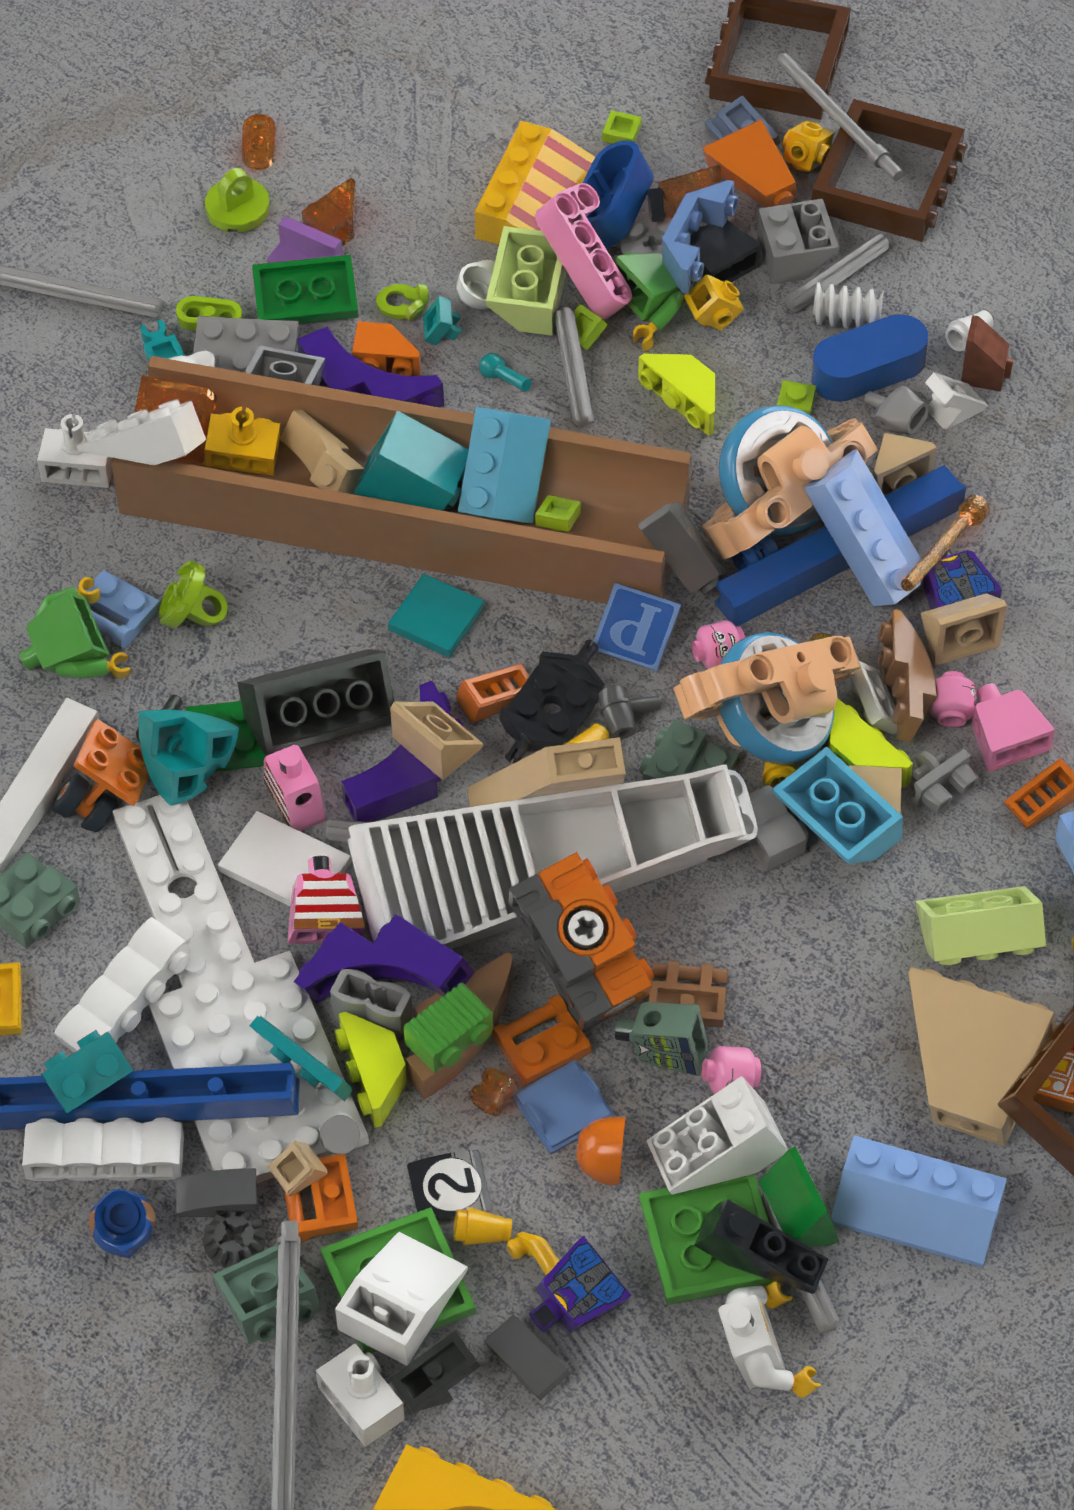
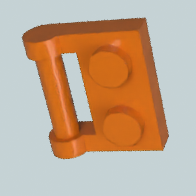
[492,994,592,1086]
[284,1154,358,1243]

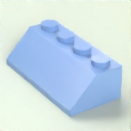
[804,449,925,607]
[831,1135,1007,1268]

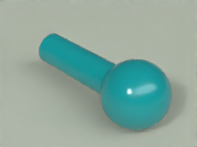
[479,353,531,392]

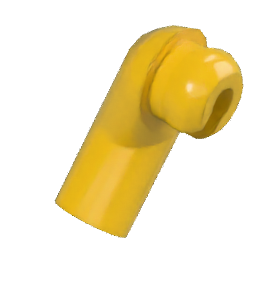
[506,1232,560,1275]

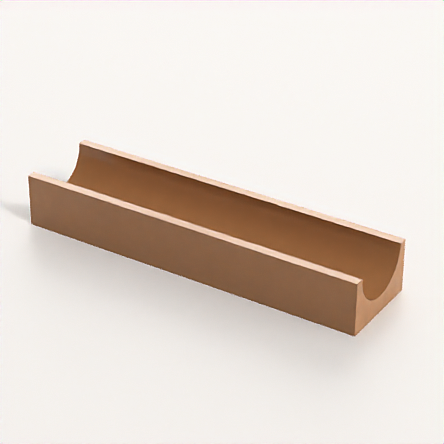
[111,356,692,604]

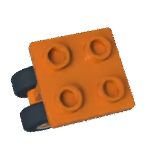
[52,719,149,832]

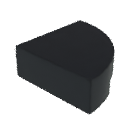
[646,188,665,222]

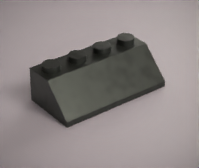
[237,649,395,756]

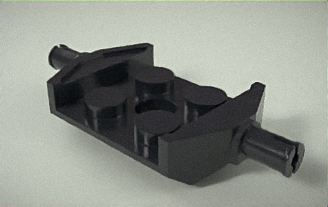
[500,640,605,764]

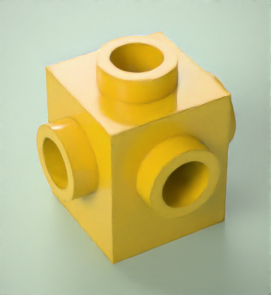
[782,120,835,172]
[684,274,744,331]

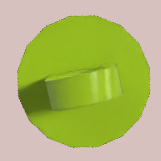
[205,168,270,233]
[159,560,228,629]

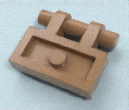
[648,960,728,1028]

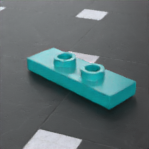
[249,1015,353,1102]

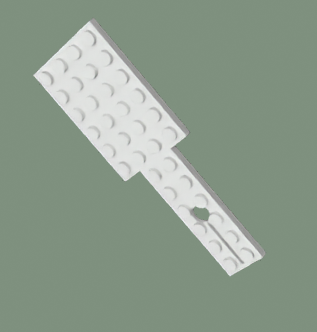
[112,795,369,1183]

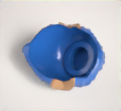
[89,1188,155,1258]

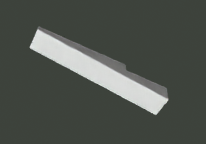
[0,697,99,875]

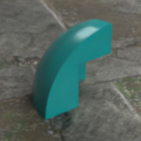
[138,710,239,806]

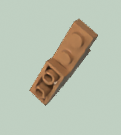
[878,609,937,743]

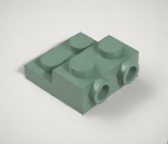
[639,719,740,781]
[0,852,80,949]
[213,1244,321,1344]

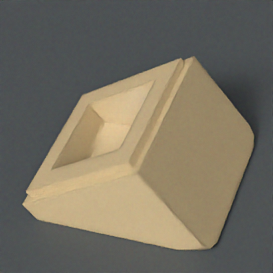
[267,1140,328,1196]

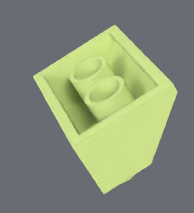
[486,226,567,336]
[916,886,1046,965]

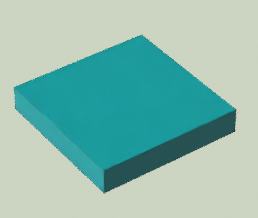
[388,573,485,658]

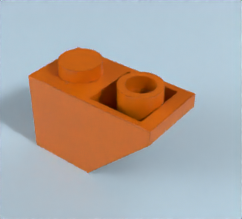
[352,321,421,376]

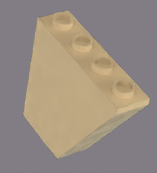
[467,737,626,807]
[908,967,1056,1147]

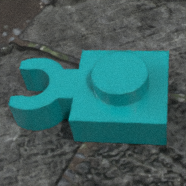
[140,319,185,362]

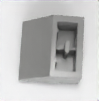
[757,199,839,284]

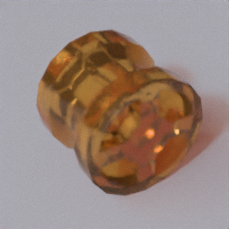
[468,1067,517,1116]

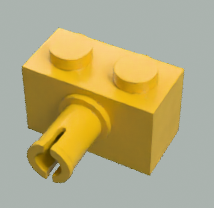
[204,407,280,476]

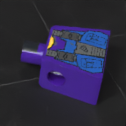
[923,544,1002,610]
[529,1236,631,1333]

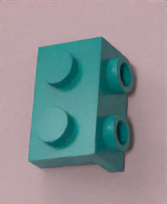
[40,1030,133,1114]

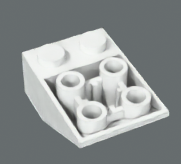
[76,399,206,465]
[646,1076,788,1195]
[335,1232,468,1366]

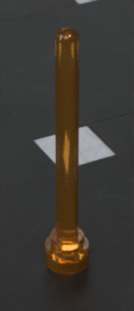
[901,495,990,591]

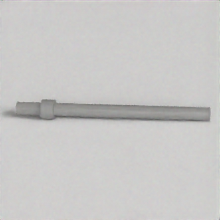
[777,53,904,181]

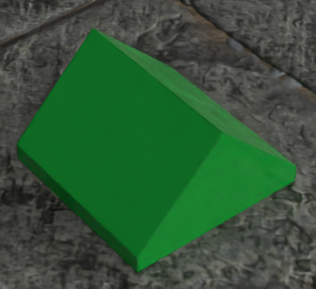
[759,1146,839,1247]

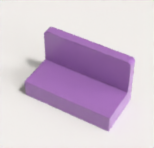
[267,216,343,263]

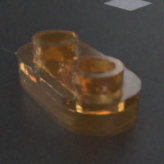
[242,114,276,170]

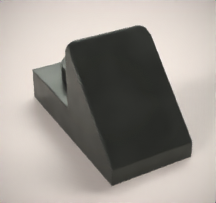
[389,1331,480,1413]

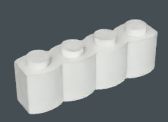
[54,917,191,1052]
[22,1117,184,1181]

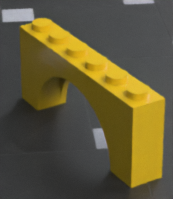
[373,1444,558,1510]

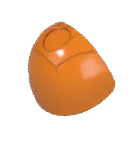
[576,1116,626,1185]

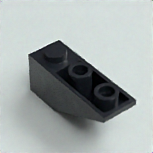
[694,1199,828,1294]

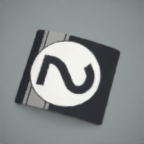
[407,1150,493,1221]

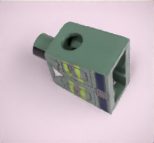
[615,1002,709,1076]

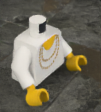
[718,1281,821,1398]

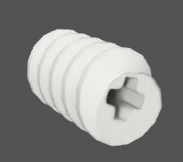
[813,282,884,329]

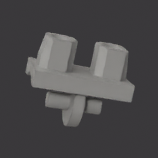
[910,748,978,814]

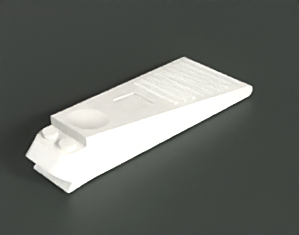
[347,765,758,949]

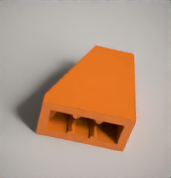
[703,119,798,208]

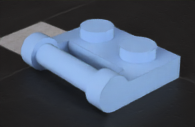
[86,570,160,648]

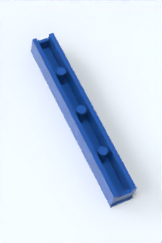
[715,465,966,626]
[0,1063,300,1130]

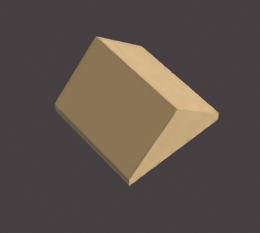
[873,433,937,496]
[921,593,1007,666]
[390,701,484,780]

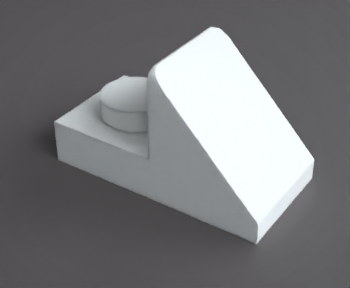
[925,372,988,429]

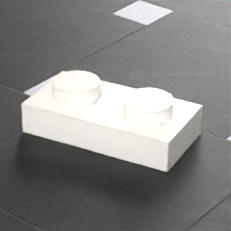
[851,661,897,735]

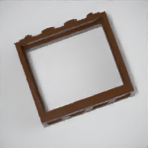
[705,0,851,120]
[811,99,968,242]
[997,1005,1074,1176]

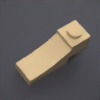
[280,409,365,494]

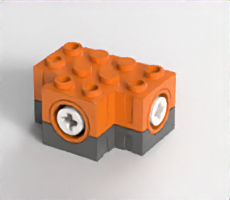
[508,852,654,1032]

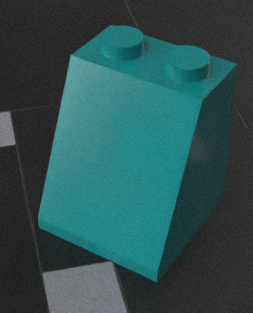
[353,410,469,511]

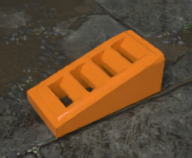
[456,663,530,723]
[1004,758,1074,830]

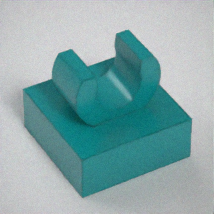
[423,296,462,345]

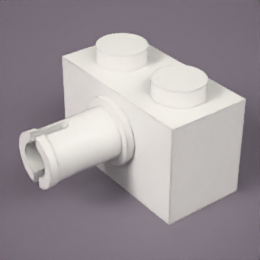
[37,414,113,488]
[316,1343,405,1447]

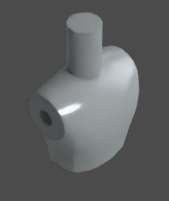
[864,386,929,434]

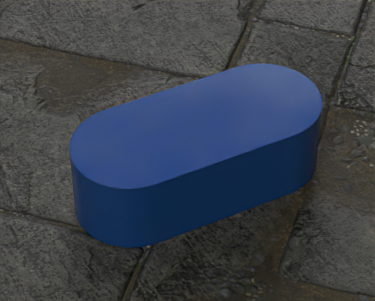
[583,140,654,248]
[811,314,928,402]

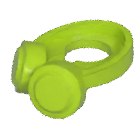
[376,284,429,321]

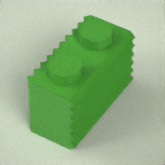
[404,983,493,1073]

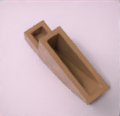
[406,951,513,1100]

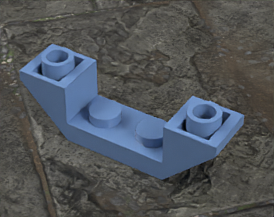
[662,180,738,294]

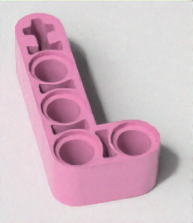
[535,183,632,320]

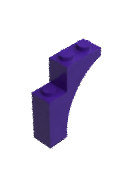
[297,327,444,408]
[341,680,463,822]
[293,914,475,1003]

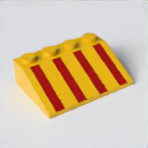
[475,121,595,245]

